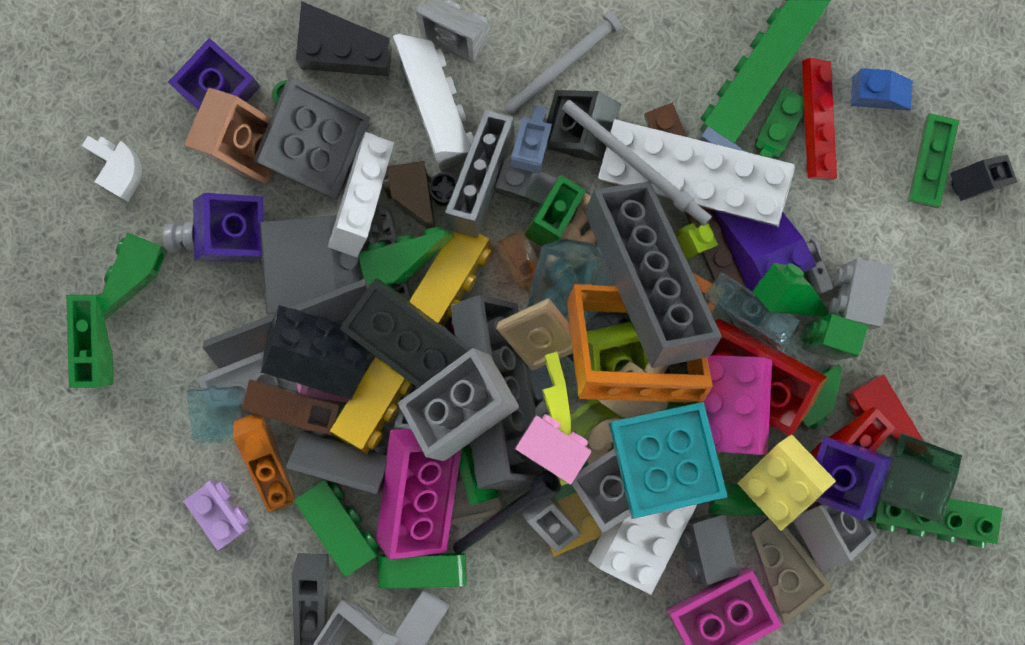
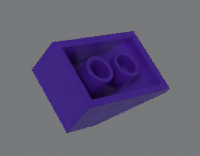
[714,211,817,295]

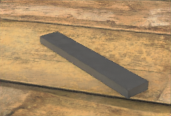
[202,278,370,368]

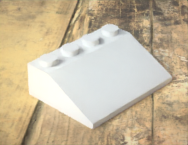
[393,34,474,170]

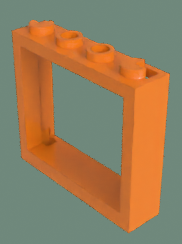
[567,284,713,403]

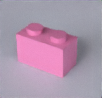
[514,414,592,484]

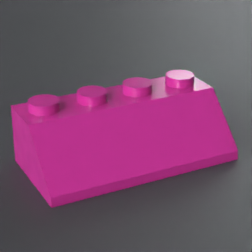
[376,429,462,559]

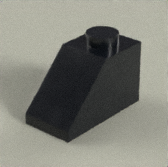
[950,155,1017,201]

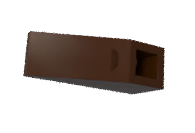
[242,379,339,435]

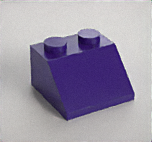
[816,437,892,520]

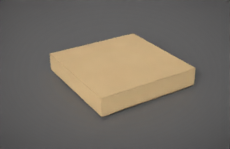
[496,298,573,371]

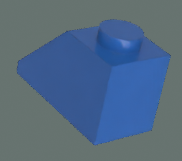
[851,68,913,111]

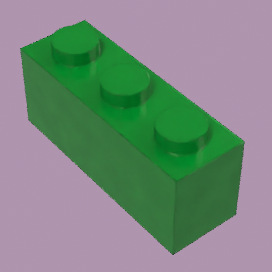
[800,314,869,360]
[294,479,379,578]

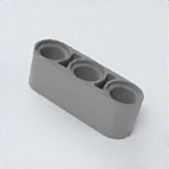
[394,588,450,645]

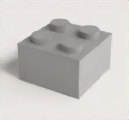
[828,258,894,330]

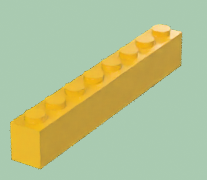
[330,232,493,454]

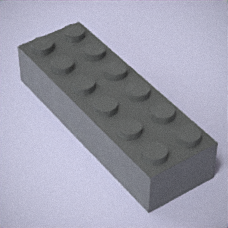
[585,181,722,368]
[451,295,545,491]

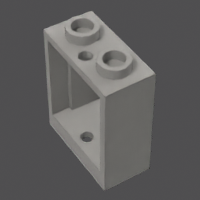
[313,600,399,645]

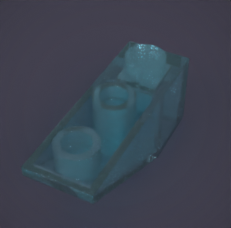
[704,272,800,352]

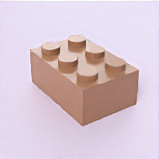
[184,88,273,185]

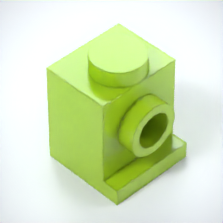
[674,223,718,260]

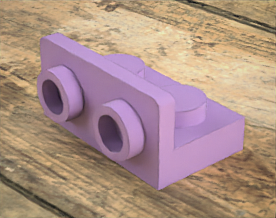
[183,479,250,551]

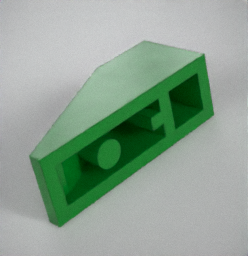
[752,263,830,317]
[66,294,114,388]

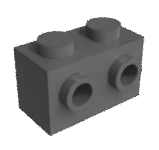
[679,514,739,585]

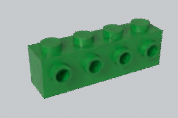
[868,486,1003,548]

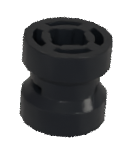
[429,172,458,207]

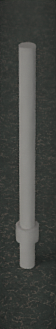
[562,100,712,226]

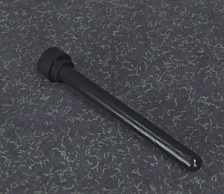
[453,471,561,554]

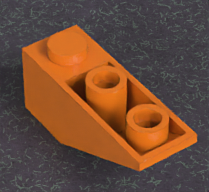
[233,413,296,513]

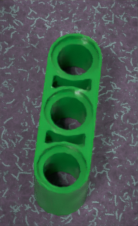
[377,553,467,588]

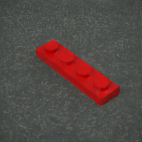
[802,58,837,181]

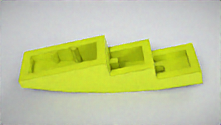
[541,351,571,486]

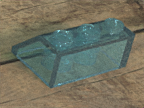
[525,239,603,322]

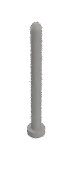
[504,11,622,114]

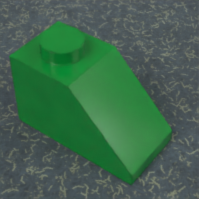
[523,175,586,251]
[800,364,843,430]

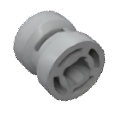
[163,221,194,253]

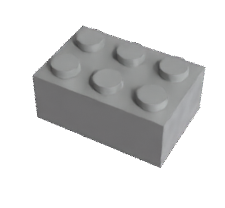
[398,348,519,461]

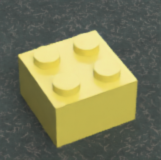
[737,434,836,531]

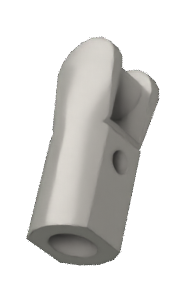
[805,238,834,295]

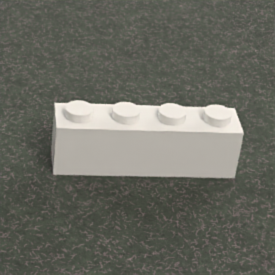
[328,132,394,257]

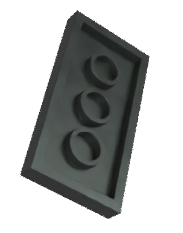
[339,278,472,388]

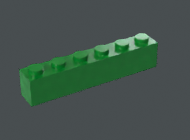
[700,0,831,143]

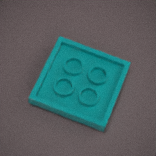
[609,402,728,519]

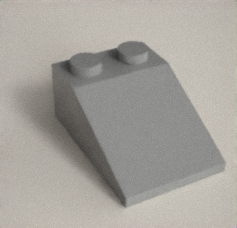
[416,0,490,63]

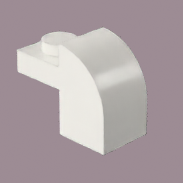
[82,136,142,202]

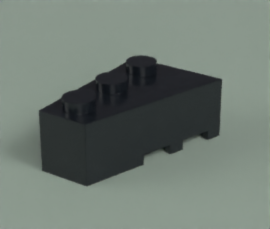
[296,1,392,76]

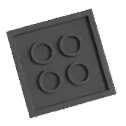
[253,77,371,199]

